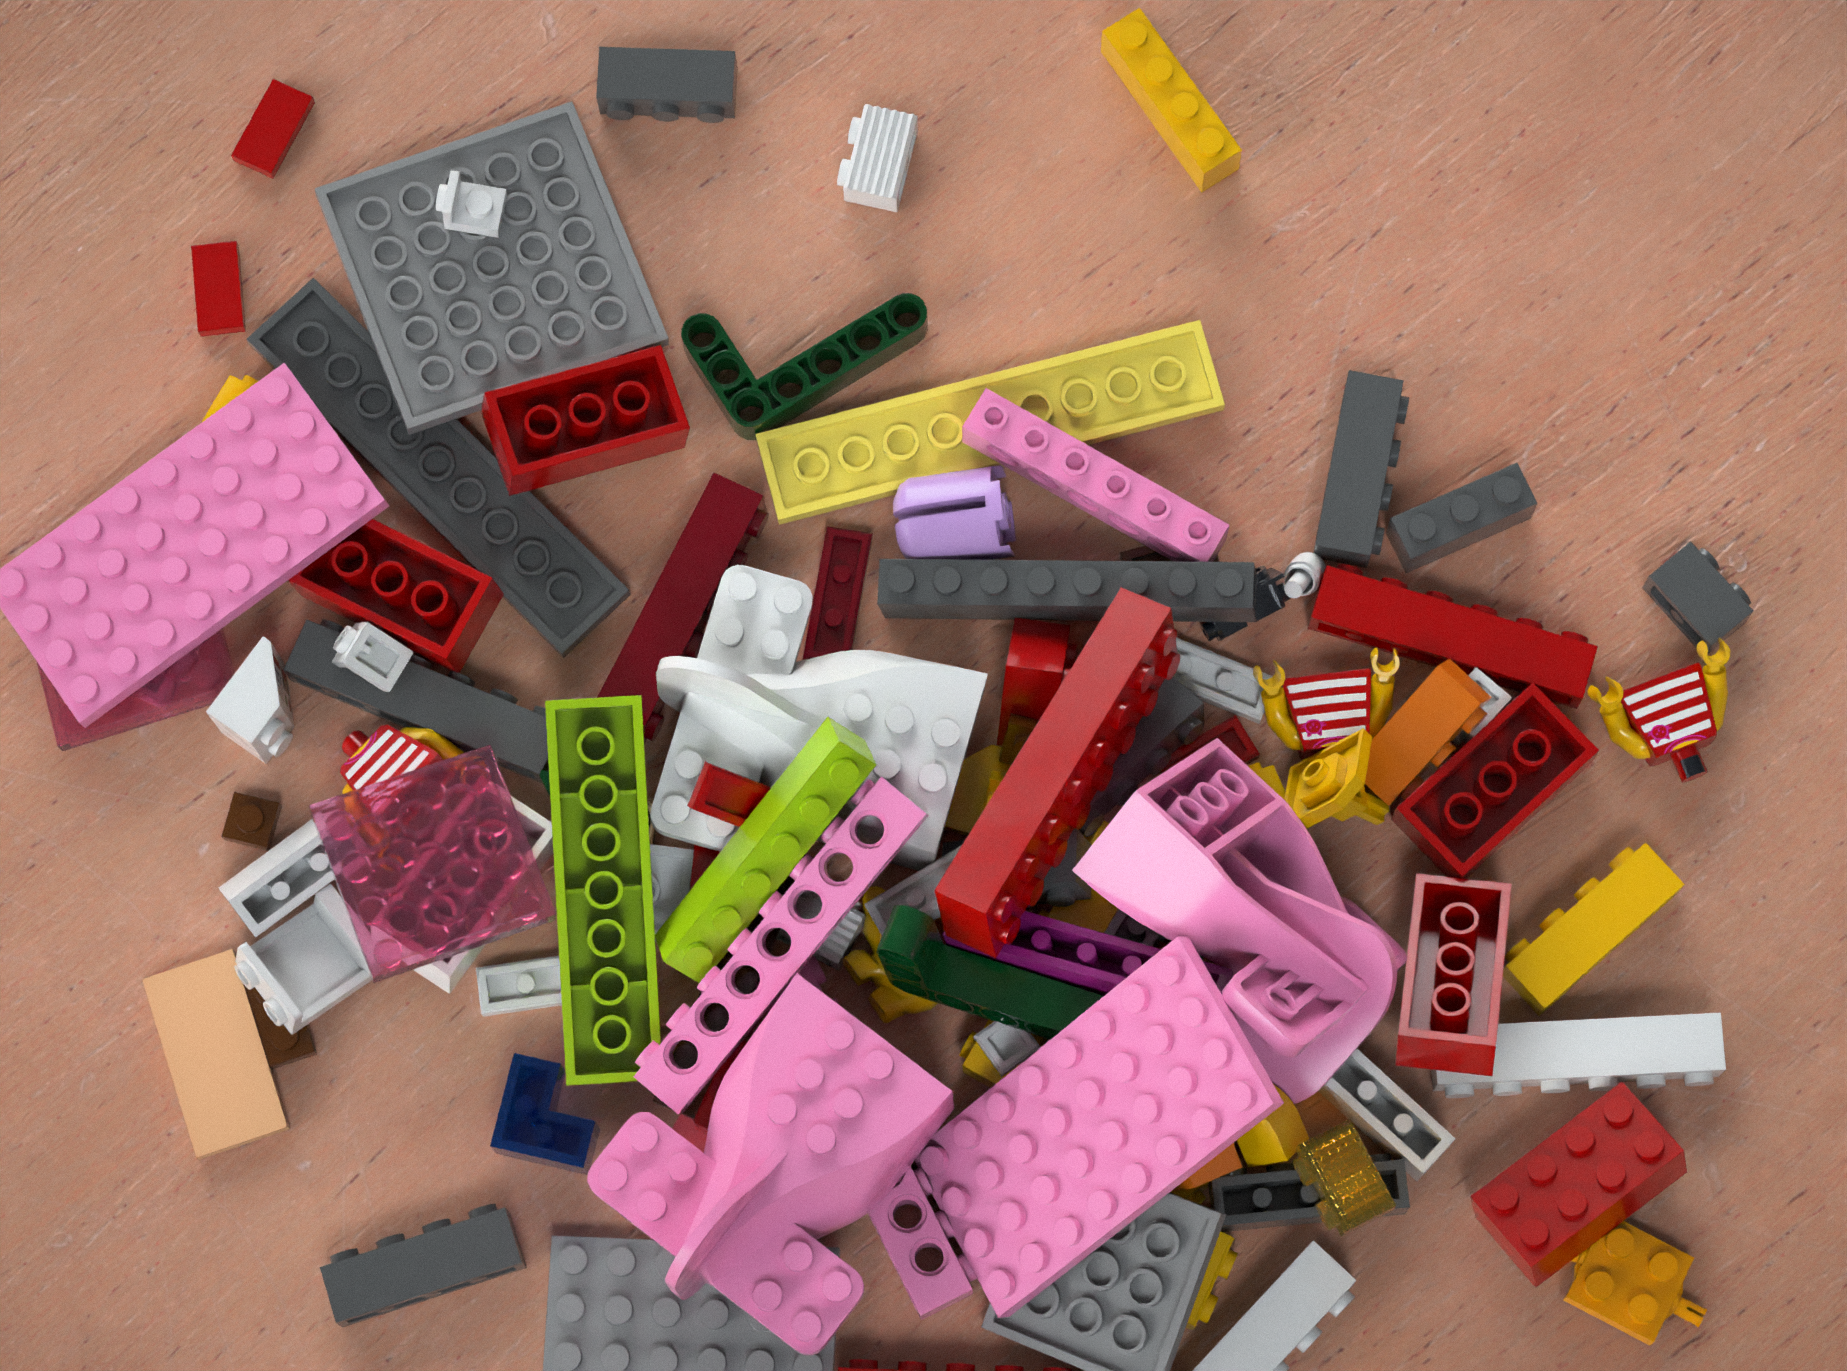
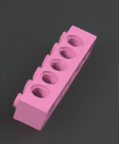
[962,388,1229,562]

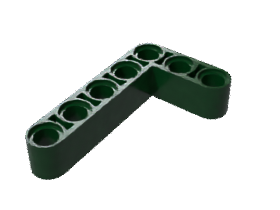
[681,293,928,440]
[876,905,1104,1040]

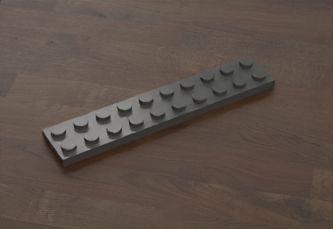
[246,278,631,658]

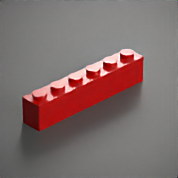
[1308,564,1598,709]

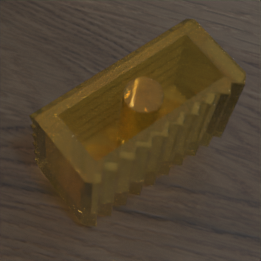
[1292,1119,1396,1237]

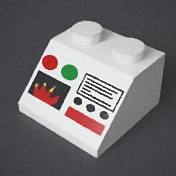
[206,636,294,764]

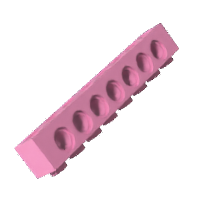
[633,777,929,1114]
[756,956,977,1320]

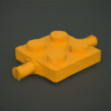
[1563,1221,1707,1346]

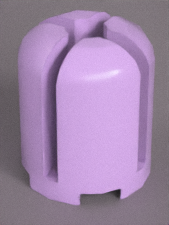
[893,465,1016,560]

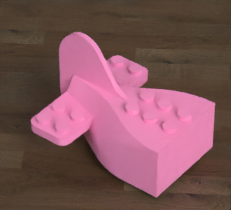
[1072,738,1407,1104]
[587,973,954,1355]

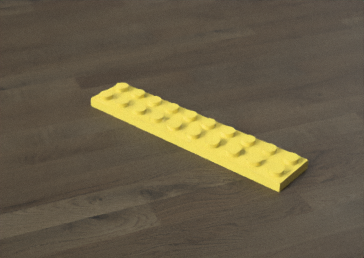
[755,320,1225,525]

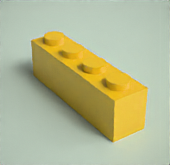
[1101,7,1242,193]
[1503,842,1685,1016]

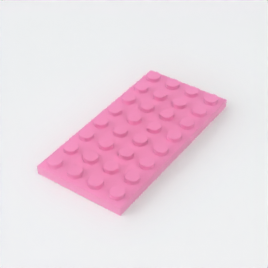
[0,363,389,728]
[914,936,1284,1318]

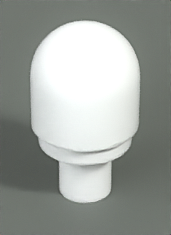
[1284,552,1326,598]

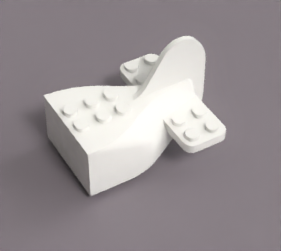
[650,565,988,871]

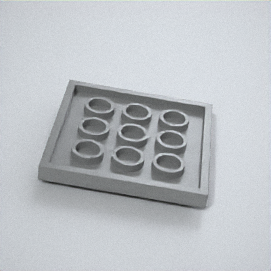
[981,1192,1226,1371]

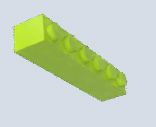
[655,717,877,983]

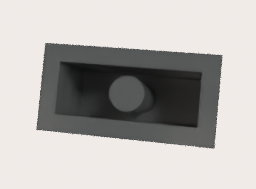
[1642,541,1754,654]

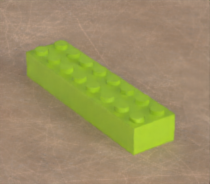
[545,695,661,1086]

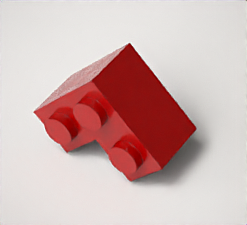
[996,618,1077,746]

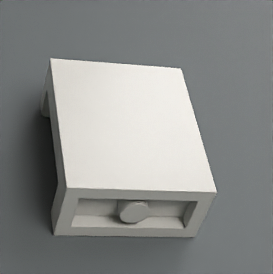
[234,884,388,1035]

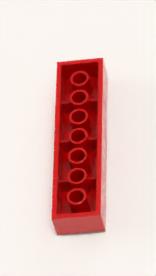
[934,587,1180,958]

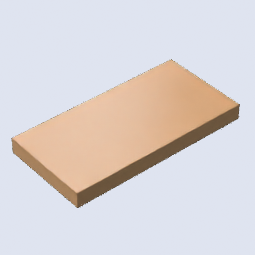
[142,949,290,1160]

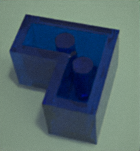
[490,1053,600,1175]

